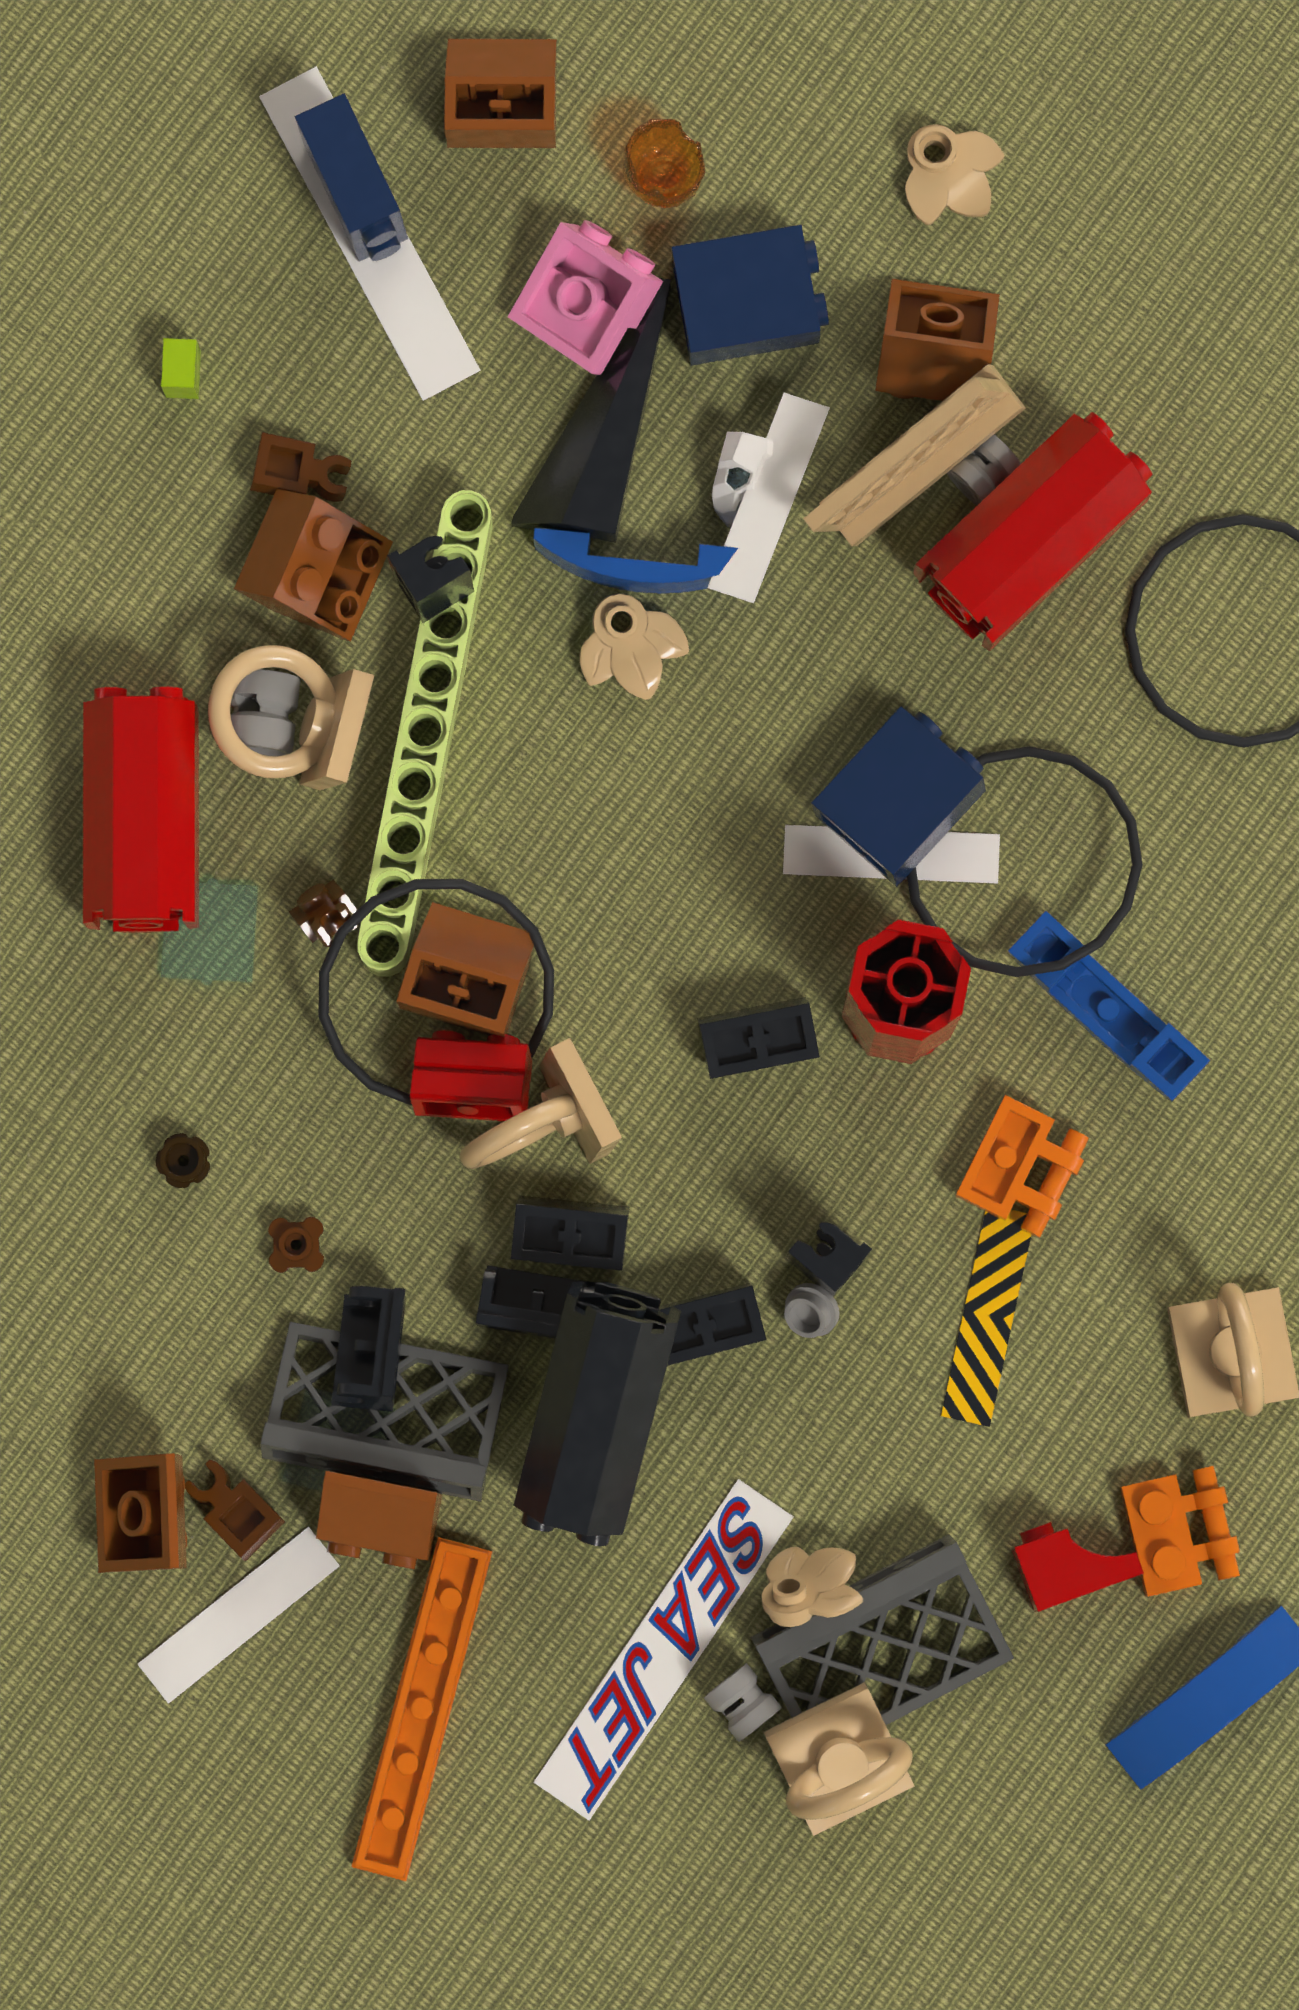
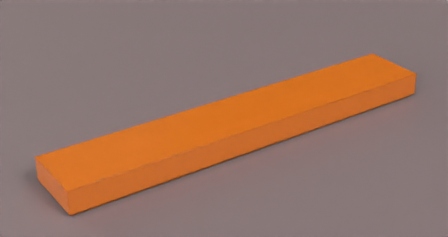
[351,1537,493,1881]

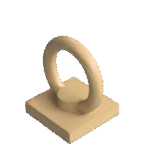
[208,645,374,790]
[460,1038,622,1169]
[1167,1283,1299,1418]
[763,1682,915,1836]

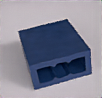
[294,93,408,262]
[672,225,829,366]
[811,706,986,887]

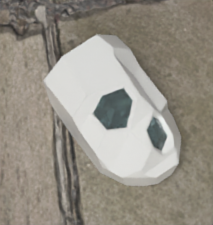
[712,432,773,528]

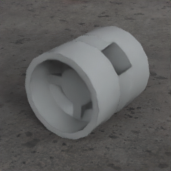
[230,669,300,756]

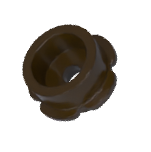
[156,1133,210,1188]

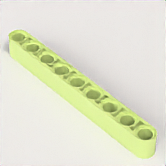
[357,490,493,977]

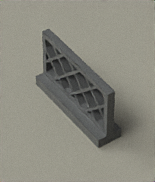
[260,1322,509,1502]
[751,1534,1014,1725]

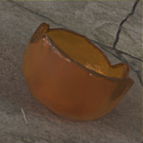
[623,119,706,208]

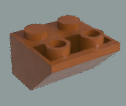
[444,39,557,148]
[234,489,393,642]
[396,902,534,1037]

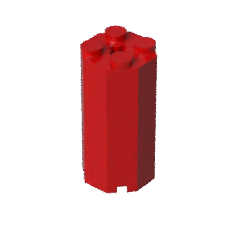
[913,412,1153,651]
[83,686,199,933]
[841,919,971,1064]

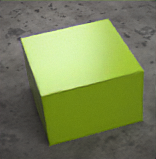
[161,338,201,399]

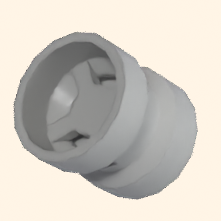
[947,435,1021,505]
[703,1663,782,1742]

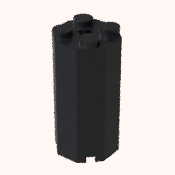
[513,1282,682,1546]

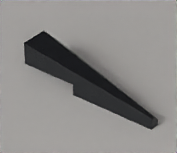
[511,278,671,543]

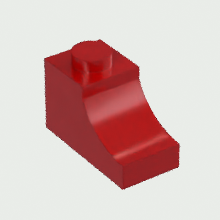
[1011,1522,1144,1612]

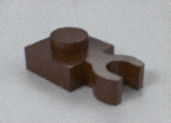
[250,432,352,502]
[289,879,358,947]
[185,1459,285,1562]

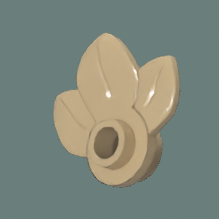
[905,124,1005,225]
[579,593,689,700]
[761,1547,863,1627]

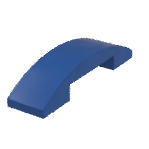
[533,528,738,594]
[1008,911,1210,1102]
[1105,1606,1299,1790]

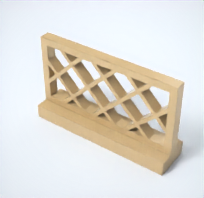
[803,364,1026,546]

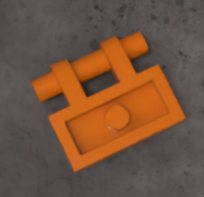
[955,1095,1089,1238]
[1120,1466,1240,1597]

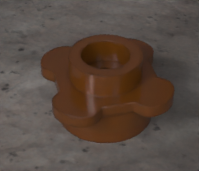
[268,1217,324,1273]

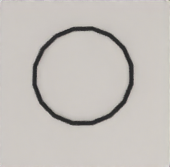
[1125,514,1299,748]
[907,746,1143,977]
[318,879,554,1106]

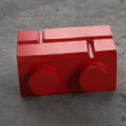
[410,1030,532,1121]

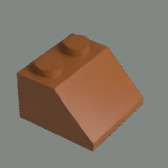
[875,279,1000,401]
[94,1453,187,1573]
[316,1471,443,1569]

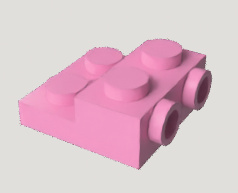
[508,220,663,375]

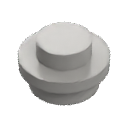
[784,1283,839,1338]

